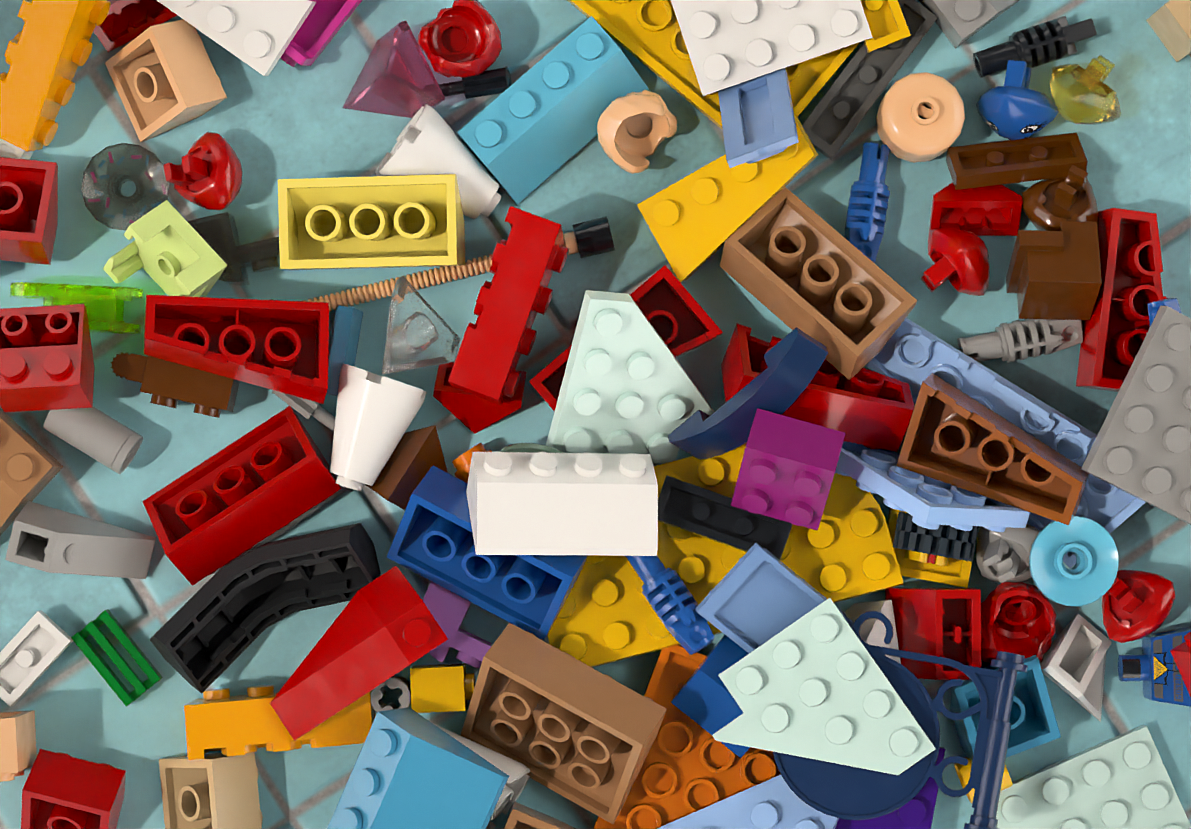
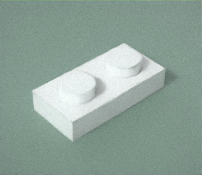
[0,610,73,707]

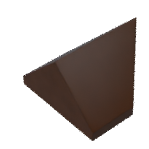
[365,425,448,510]

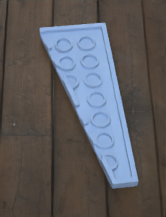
[866,318,1146,568]

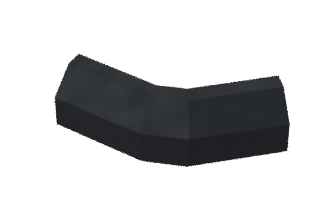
[150,523,381,693]

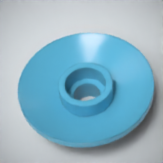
[1029,516,1119,606]

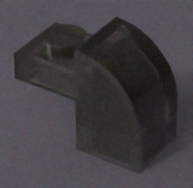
[187,212,280,286]

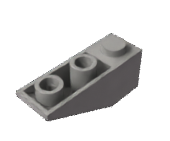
[5,501,156,579]

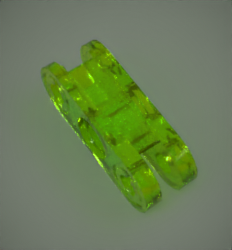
[10,282,143,334]

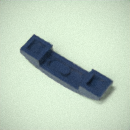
[668,327,828,460]

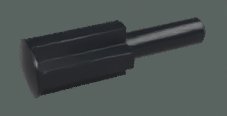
[421,66,512,100]

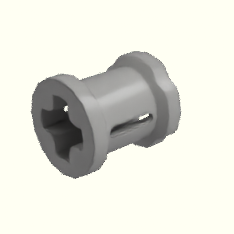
[371,675,411,712]

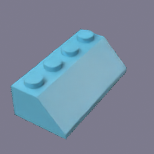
[457,16,649,205]

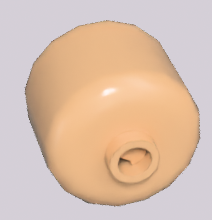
[876,72,965,163]

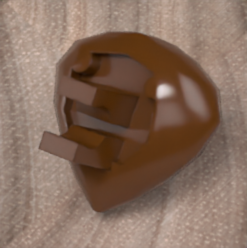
[1022,165,1099,231]

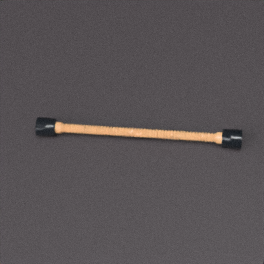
[270,216,615,312]

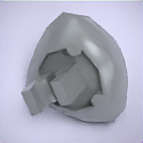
[976,524,1040,583]

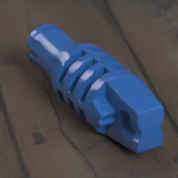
[844,142,891,263]
[624,555,715,655]

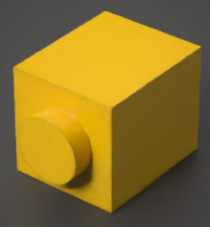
[410,663,475,713]

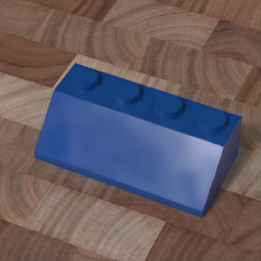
[387,465,588,641]

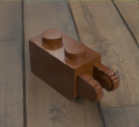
[110,352,240,418]

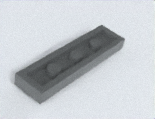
[802,0,938,160]

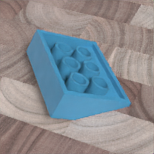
[327,707,509,829]

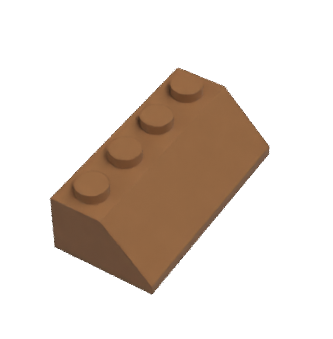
[720,187,918,380]

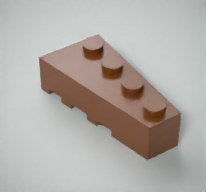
[896,373,1089,525]

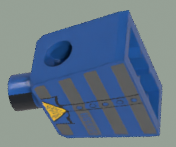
[1118,626,1191,707]

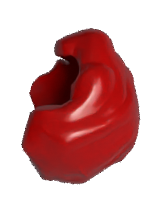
[417,0,502,78]

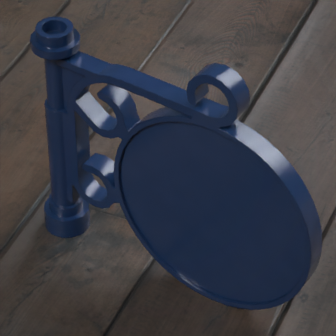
[773,611,1028,829]

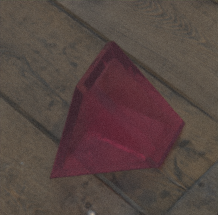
[342,21,445,118]

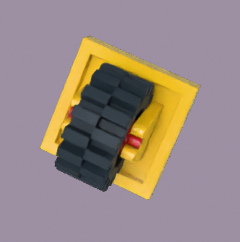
[887,508,979,588]

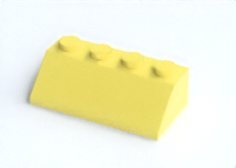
[278,174,466,270]

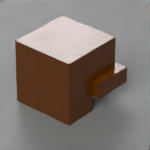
[1006,221,1102,321]

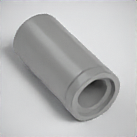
[43,407,143,474]

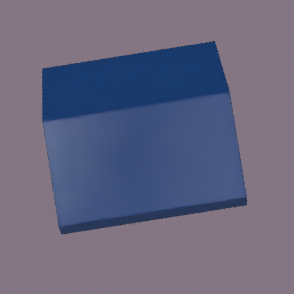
[671,634,750,758]

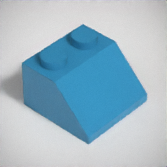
[950,655,1061,761]

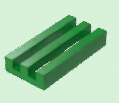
[71,609,163,707]

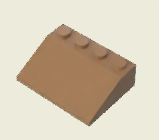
[460,622,667,824]

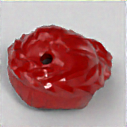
[981,582,1057,664]

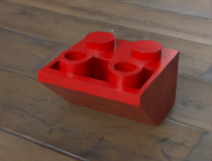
[0,304,95,412]
[885,588,981,680]

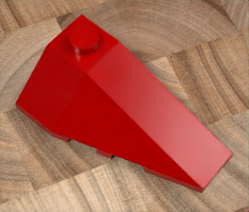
[270,566,448,741]

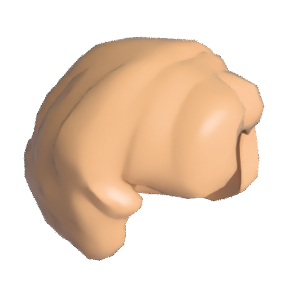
[597,90,677,174]

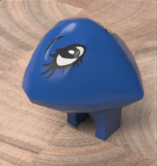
[976,60,1059,140]

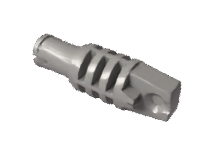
[957,319,1083,363]

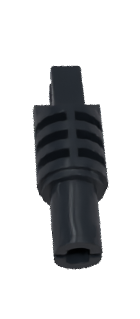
[973,16,1097,78]

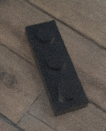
[658,475,793,560]

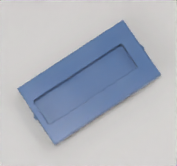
[718,68,799,168]

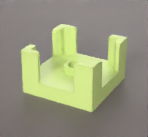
[103,200,227,297]

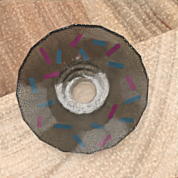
[81,143,170,231]

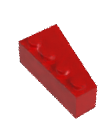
[1076,208,1167,392]

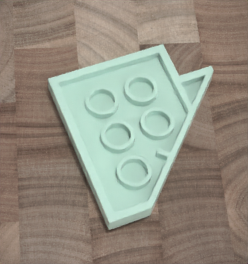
[546,290,715,464]
[712,598,936,775]

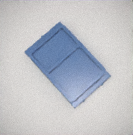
[696,543,861,653]

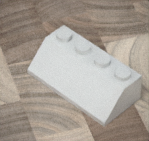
[466,451,658,556]

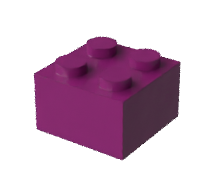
[731,408,845,530]

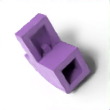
[423,581,493,668]

